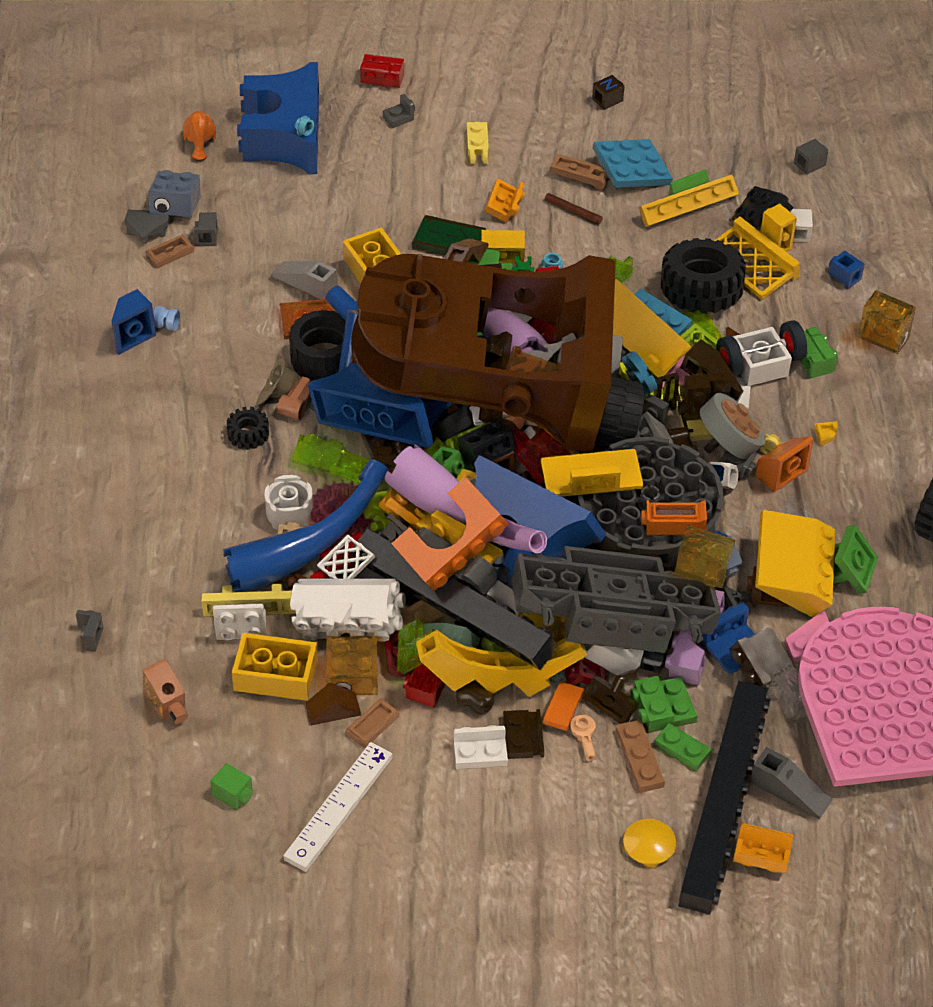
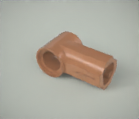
[277,377,311,420]

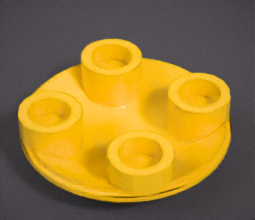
[623,819,677,868]

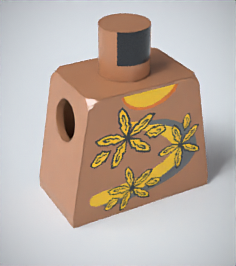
[142,658,188,724]

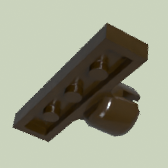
[361,433,415,480]

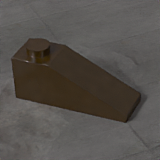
[680,339,744,402]

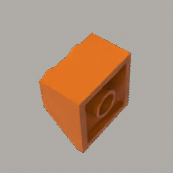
[755,436,814,492]

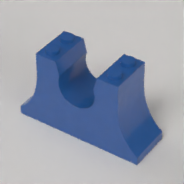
[237,62,319,174]
[308,363,452,448]
[474,455,606,579]

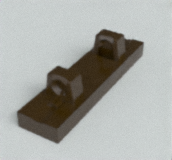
[478,331,513,423]

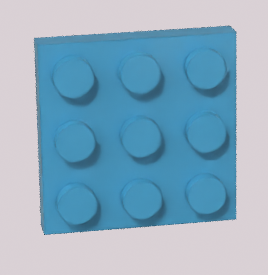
[593,139,673,188]

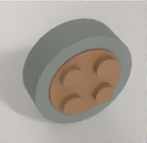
[700,393,765,460]

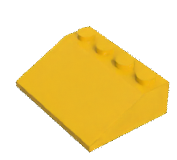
[755,510,836,618]

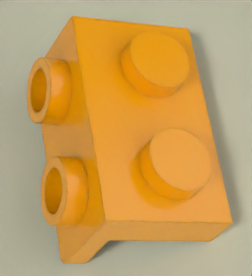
[484,178,525,223]
[378,488,429,531]
[733,823,794,873]

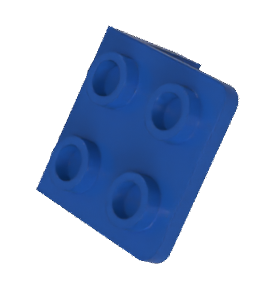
[701,602,755,674]

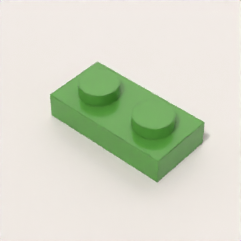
[654,723,712,772]

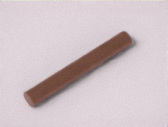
[545,193,603,224]

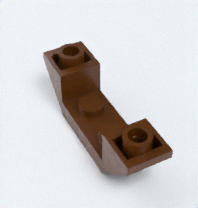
[444,238,489,263]

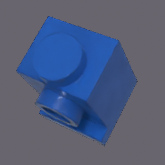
[829,251,865,290]

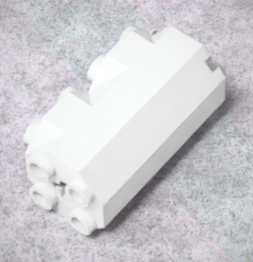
[290,579,406,642]

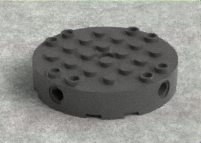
[577,437,723,567]

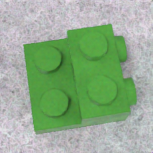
[630,676,698,733]

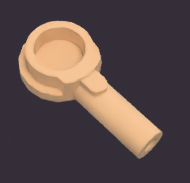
[570,715,596,761]

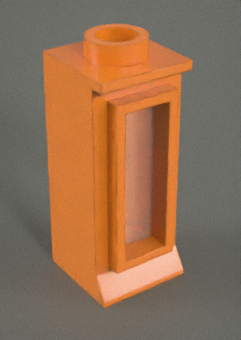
[641,500,707,535]

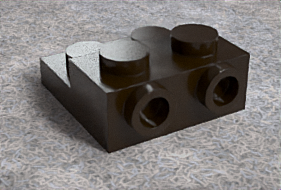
[678,373,732,421]

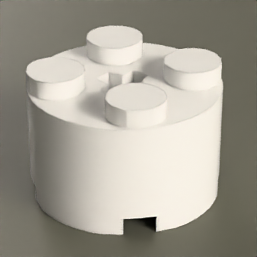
[264,475,314,530]

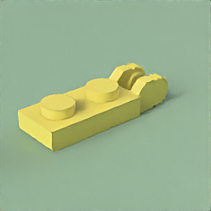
[467,122,489,164]

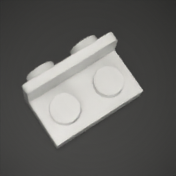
[453,725,508,769]

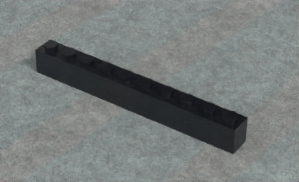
[350,529,558,670]
[678,681,771,915]

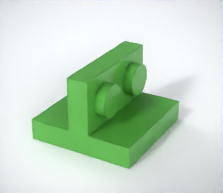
[833,525,878,594]

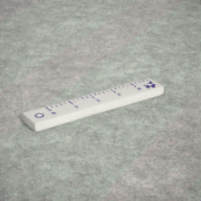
[283,742,392,872]

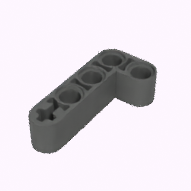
[417,527,498,596]

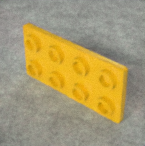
[541,449,643,497]

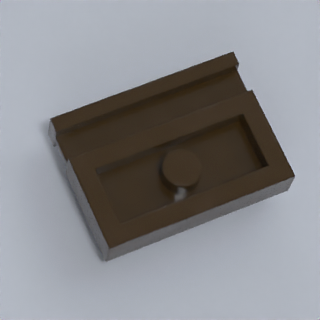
[503,709,544,759]

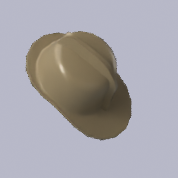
[256,358,298,405]

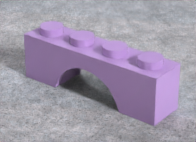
[665,590,724,685]

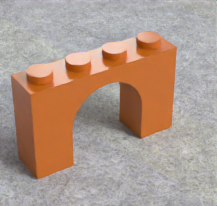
[391,477,509,591]

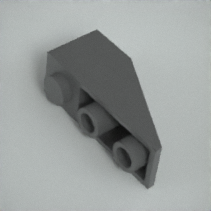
[750,747,832,820]

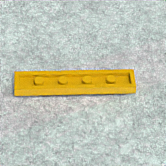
[638,174,739,227]

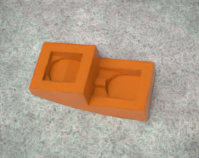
[543,681,584,731]

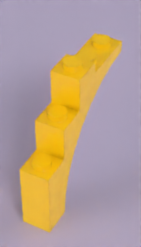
[416,630,587,697]

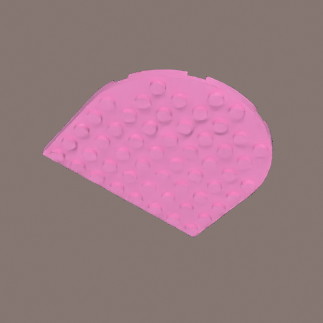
[798,607,933,787]

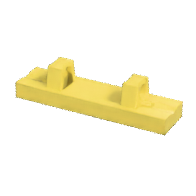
[202,584,296,617]

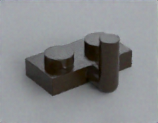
[583,670,638,724]

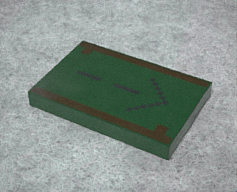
[412,215,486,255]

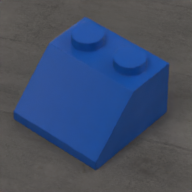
[112,289,156,355]

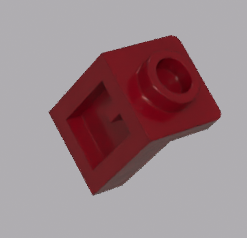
[565,657,606,686]

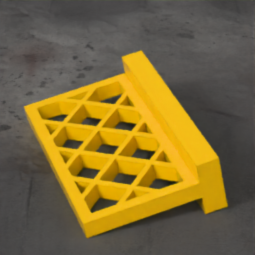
[714,217,800,300]

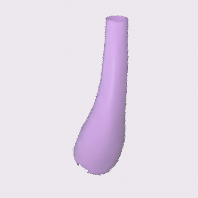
[481,307,549,372]
[385,444,547,553]

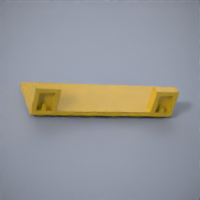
[613,279,691,377]

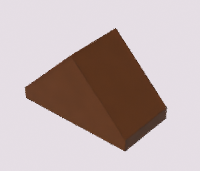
[306,683,361,726]

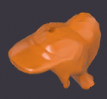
[183,110,216,161]

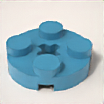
[621,351,658,397]

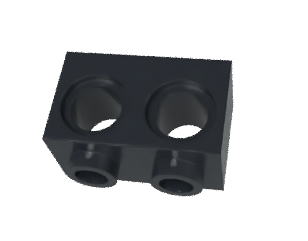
[457,420,515,468]

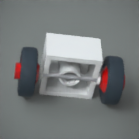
[716,320,807,386]

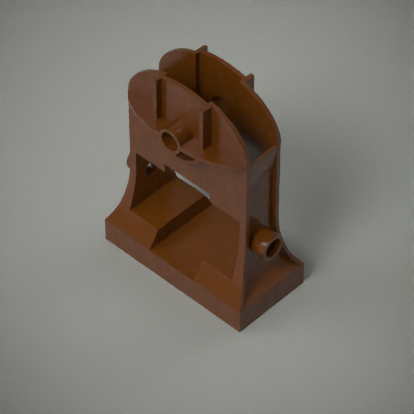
[351,253,616,453]

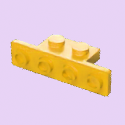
[416,510,503,564]

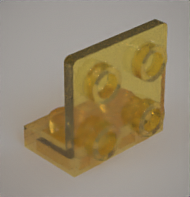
[674,525,735,588]

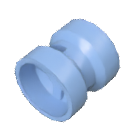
[153,306,181,331]

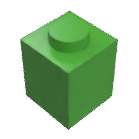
[210,763,253,810]

